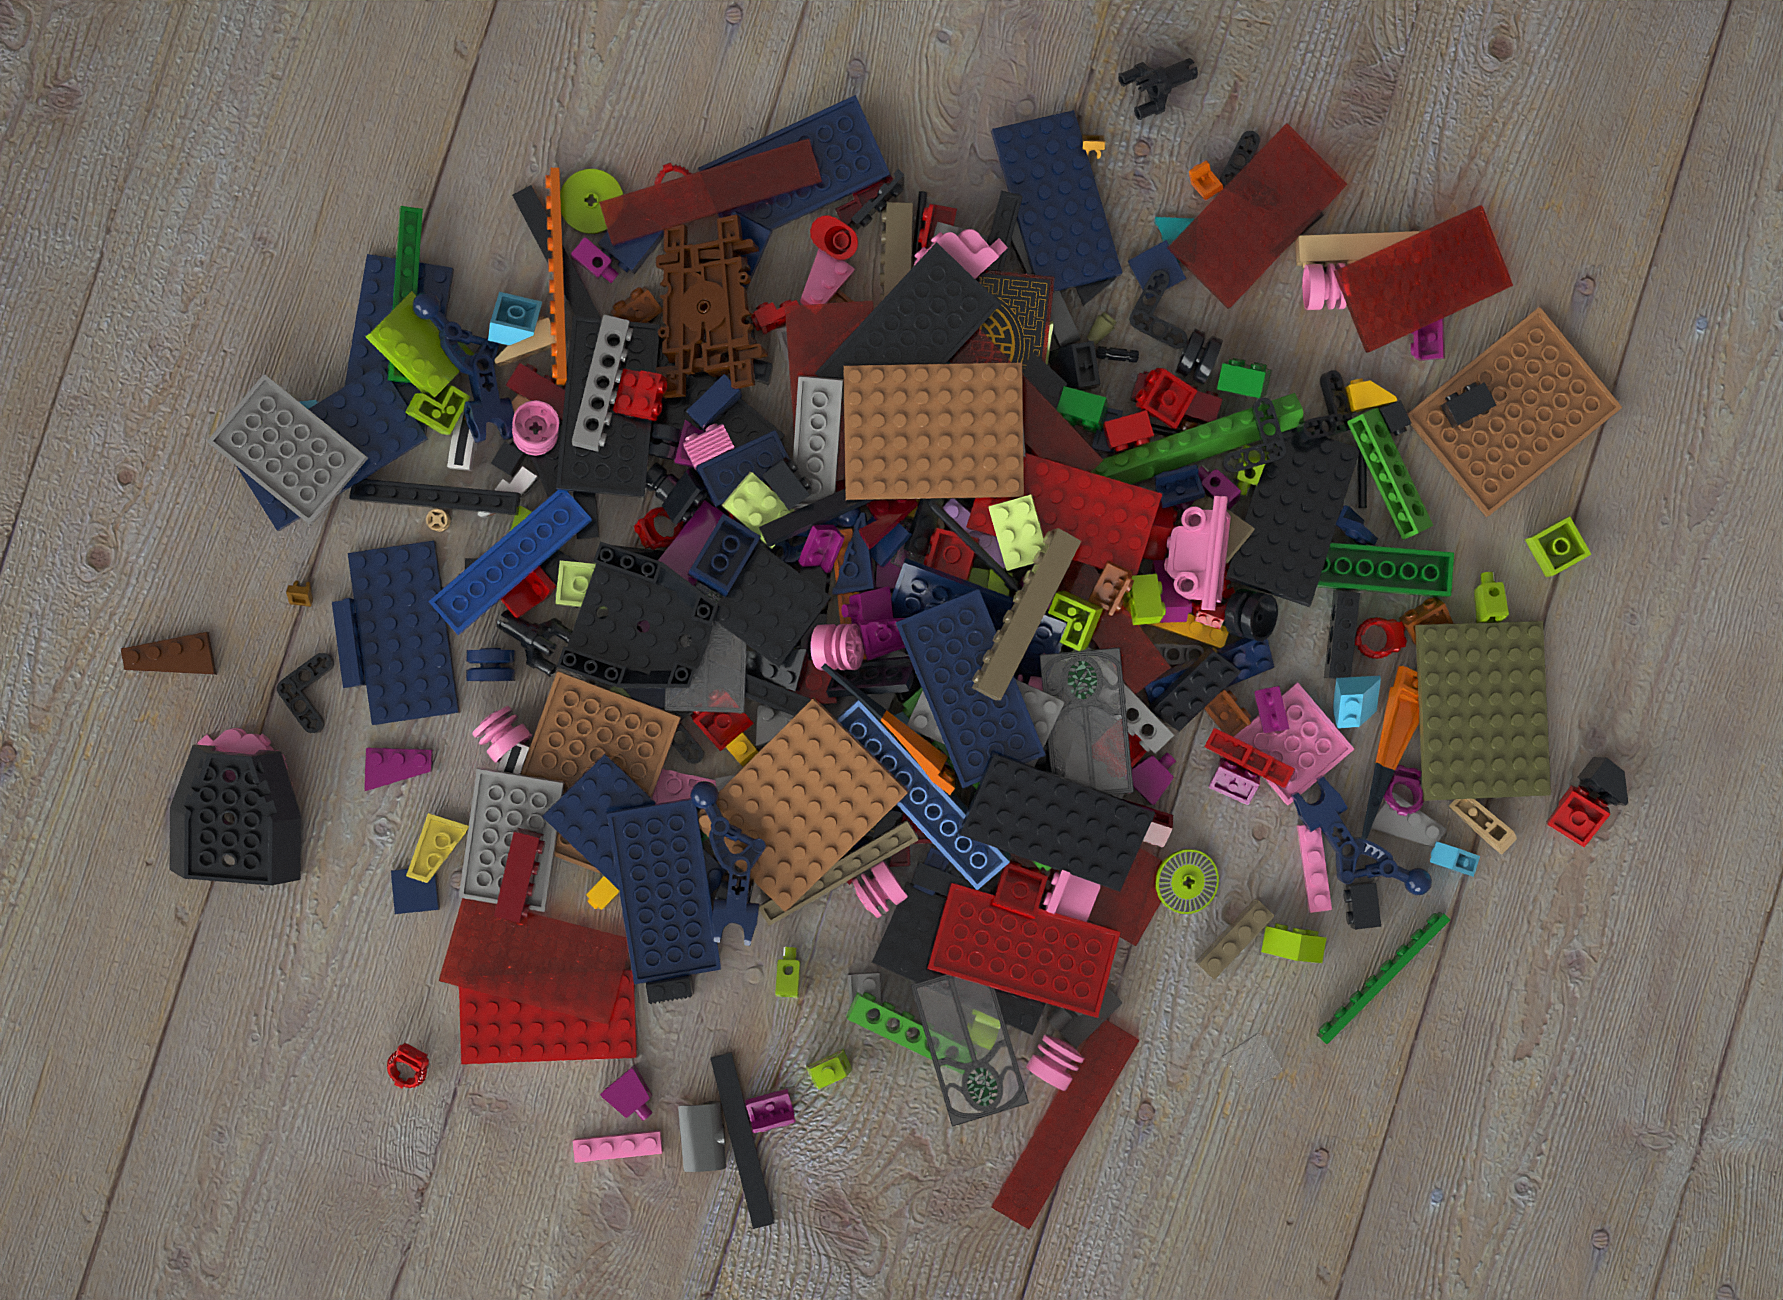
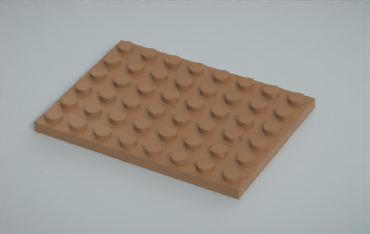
[1407,307,1622,517]
[844,363,1024,500]
[520,671,681,874]
[697,697,909,912]

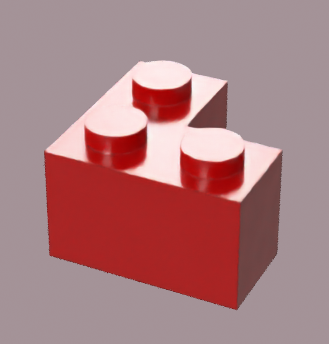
[1103,410,1154,452]
[1143,503,1177,560]

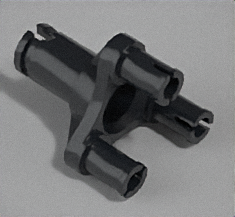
[1118,58,1198,120]
[496,609,572,677]

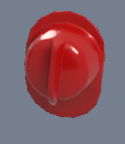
[810,215,858,260]

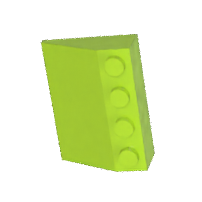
[366,291,474,399]

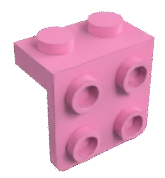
[1043,870,1100,922]

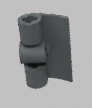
[1047,986,1122,1048]
[678,1101,726,1172]

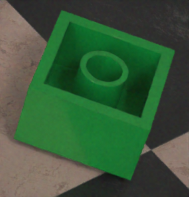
[1217,358,1272,398]
[1056,386,1110,433]

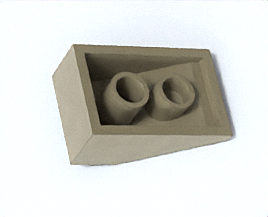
[1175,495,1255,563]

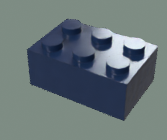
[687,514,761,597]

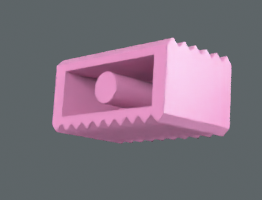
[683,424,735,470]

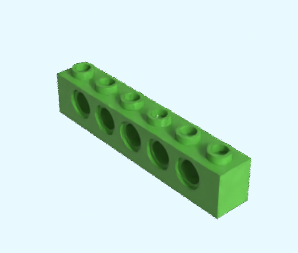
[1347,407,1434,540]
[846,992,977,1075]

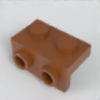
[1088,560,1134,616]
[1204,689,1251,737]

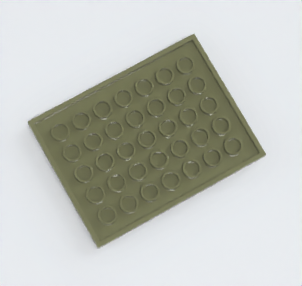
[1415,621,1551,801]

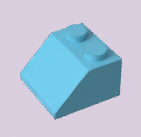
[488,292,542,345]
[1333,676,1381,728]

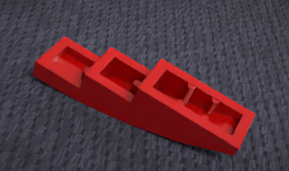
[1204,728,1296,789]

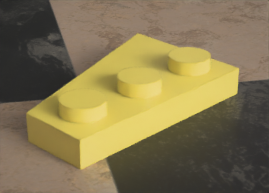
[406,813,469,883]

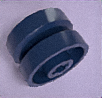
[466,648,515,681]

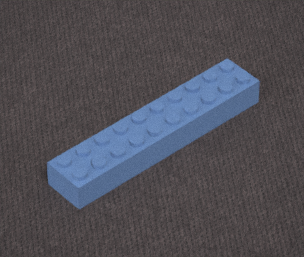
[836,699,1011,890]

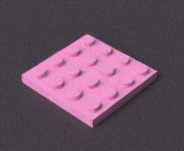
[1234,682,1354,805]

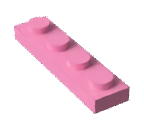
[1297,825,1332,913]
[573,1130,663,1163]

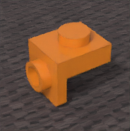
[1189,160,1223,200]

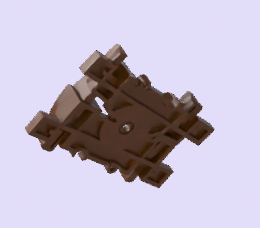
[656,215,768,398]

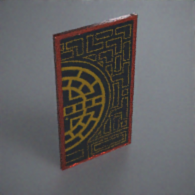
[966,270,1055,379]

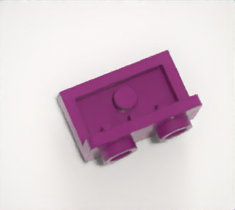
[1410,314,1445,361]
[745,1088,796,1133]

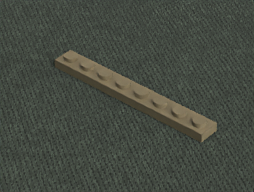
[759,820,919,926]

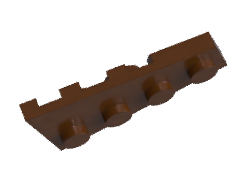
[121,632,217,675]

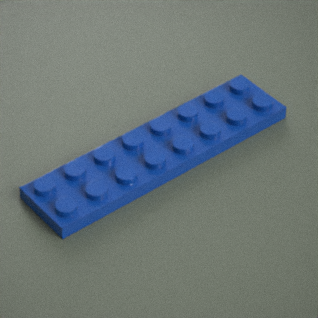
[428,490,592,635]

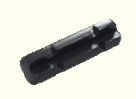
[1096,346,1139,363]

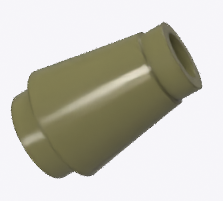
[1086,312,1117,345]

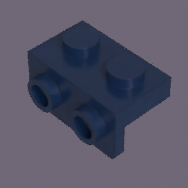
[1155,465,1205,509]
[1336,505,1378,546]

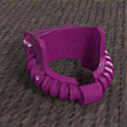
[1383,765,1424,816]

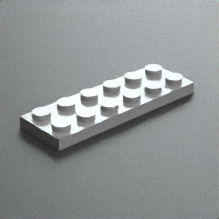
[793,375,844,508]

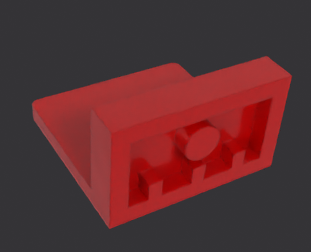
[500,566,556,618]

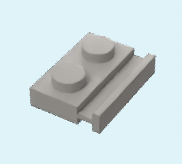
[848,972,882,1018]

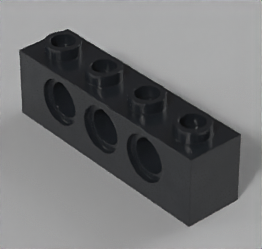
[1324,590,1360,679]

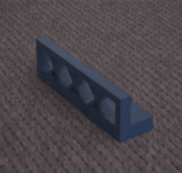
[332,598,366,688]

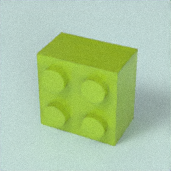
[1524,516,1592,577]

